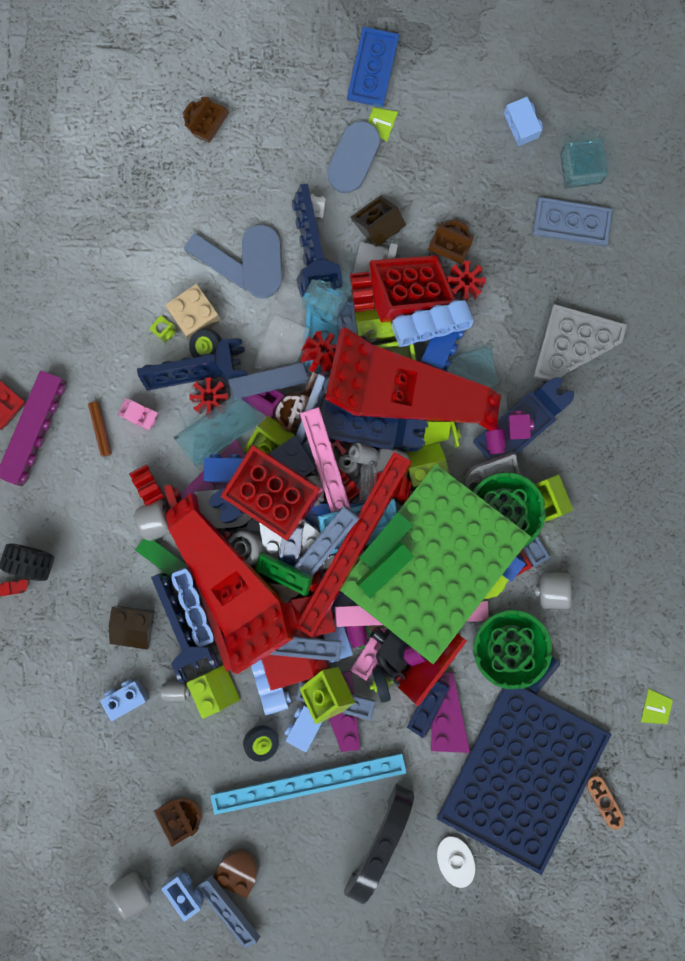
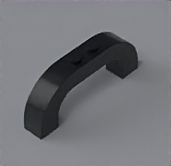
[344,784,414,904]

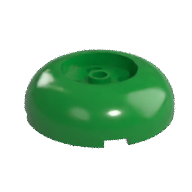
[472,473,546,547]
[473,610,552,689]

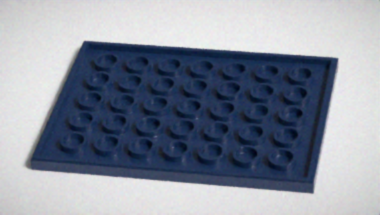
[436,688,612,875]

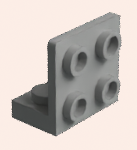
[353,242,398,283]

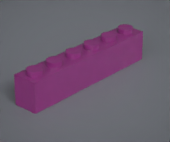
[0,370,67,487]

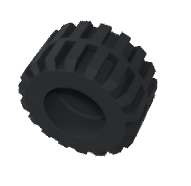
[0,543,55,581]

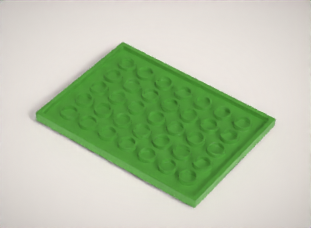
[340,464,531,664]

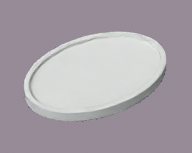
[437,836,475,888]

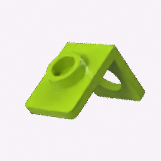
[149,316,177,343]
[450,422,461,448]

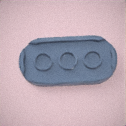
[327,122,380,194]
[242,225,281,299]

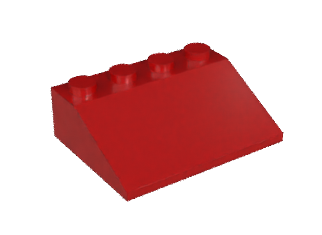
[369,255,455,323]
[220,445,324,541]
[261,596,330,691]
[396,634,467,706]

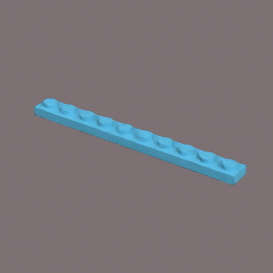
[211,752,406,815]

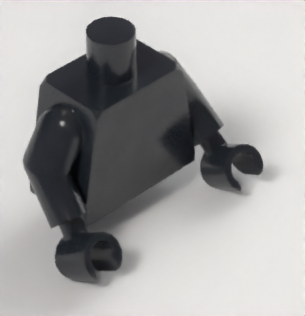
[370,627,409,686]

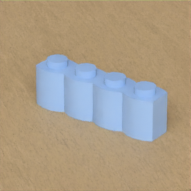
[392,300,474,347]
[172,566,214,647]
[251,660,291,715]

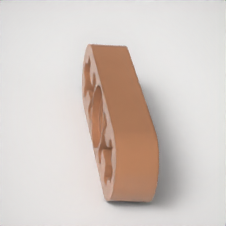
[586,774,624,830]

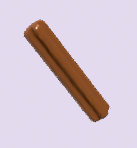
[88,401,111,457]

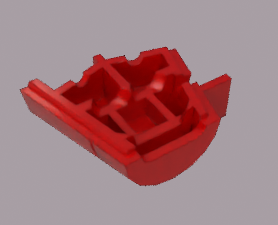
[0,579,29,597]

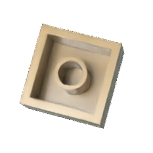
[165,284,221,341]

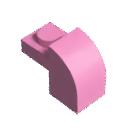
[117,398,158,430]

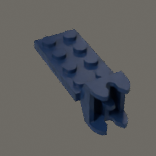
[292,184,342,297]
[137,338,248,391]
[473,377,574,460]
[321,398,428,452]
[209,436,317,523]
[151,573,219,683]

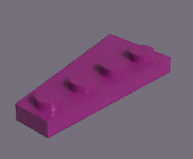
[180,439,246,500]
[329,671,360,752]
[431,672,470,753]

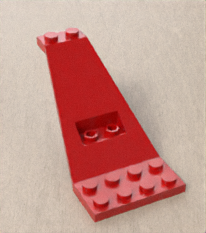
[325,327,501,431]
[166,493,293,674]

